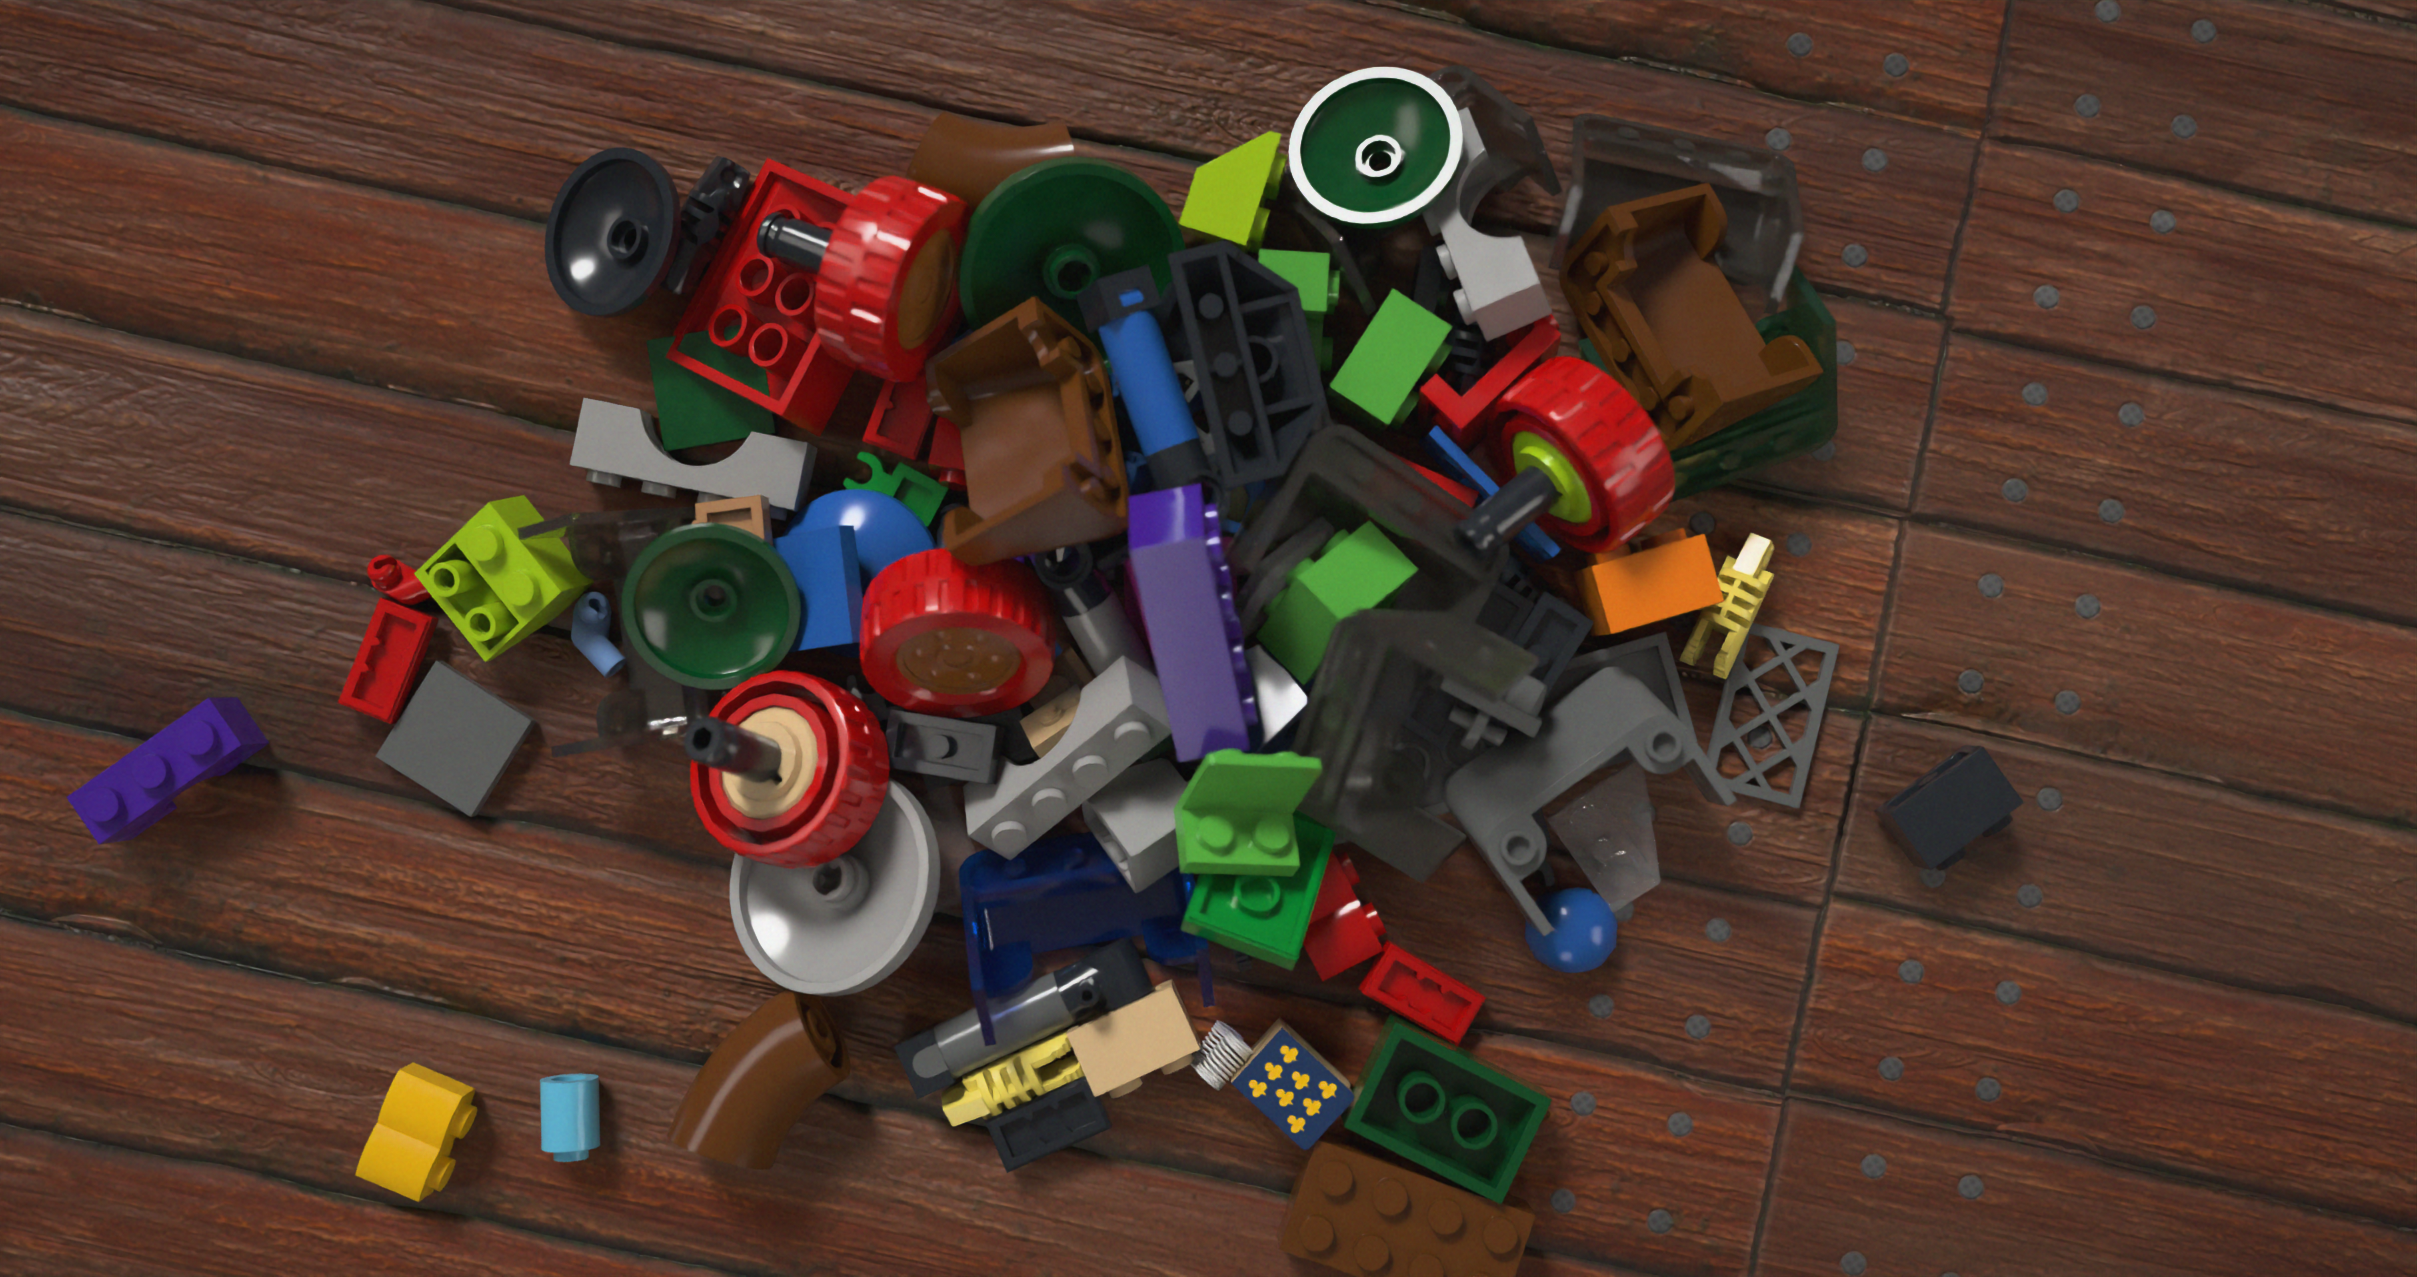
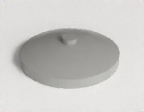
[730,777,940,996]

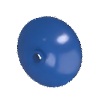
[782,489,937,658]

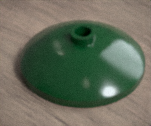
[1289,67,1464,229]
[622,523,801,690]

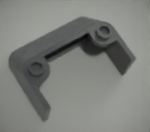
[1443,667,1737,936]

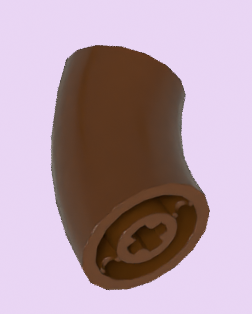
[905,111,1077,213]
[667,988,851,1170]

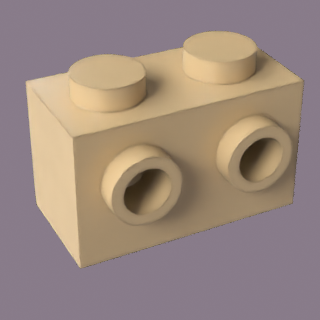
[1066,979,1200,1099]

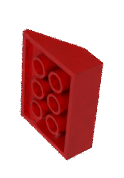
[665,158,856,438]

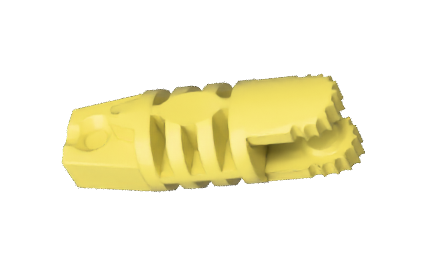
[1679,533,1774,680]
[941,1029,1085,1127]

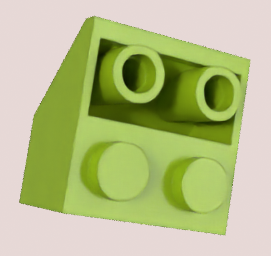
[1179,131,1288,255]
[414,495,594,662]

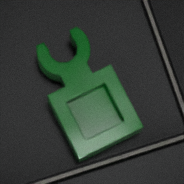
[843,452,952,531]

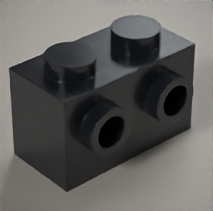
[1874,745,2024,871]

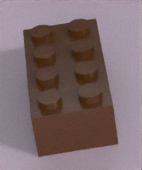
[1277,1131,1536,1277]

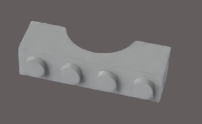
[1422,107,1553,341]
[570,398,817,521]
[963,655,1172,860]

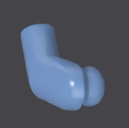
[571,592,627,678]

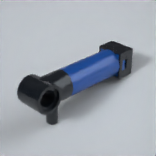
[1076,265,1231,522]

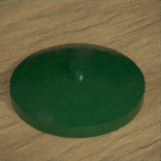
[956,156,1186,374]

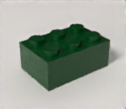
[1341,1013,1552,1204]

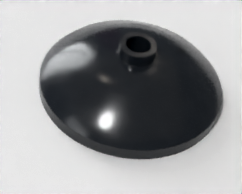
[545,147,681,318]

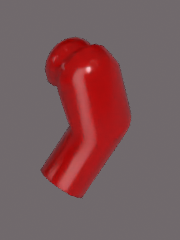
[367,554,432,605]

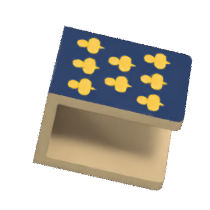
[1230,1017,1355,1150]

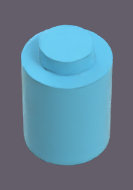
[540,1074,600,1162]

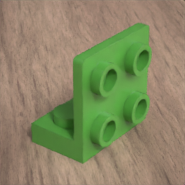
[1173,749,1322,876]

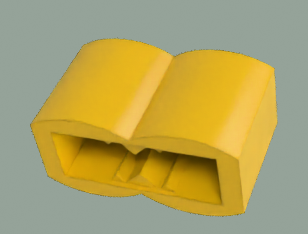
[356,1062,477,1202]

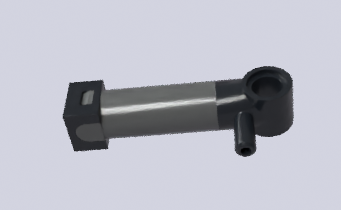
[894,936,1154,1099]

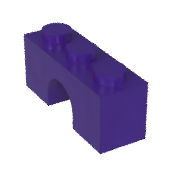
[66,697,269,844]

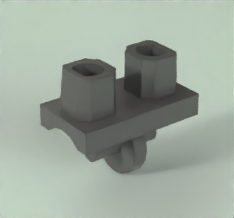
[1438,645,1547,750]

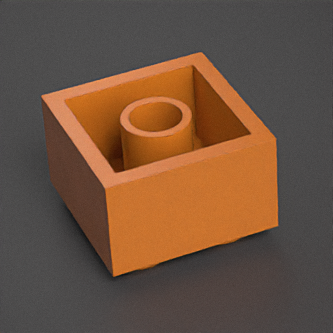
[1573,528,1724,636]

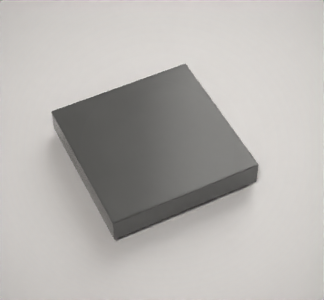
[375,661,537,817]

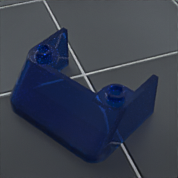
[959,831,1215,1047]

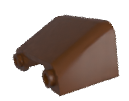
[1559,183,1824,452]
[924,296,1130,566]

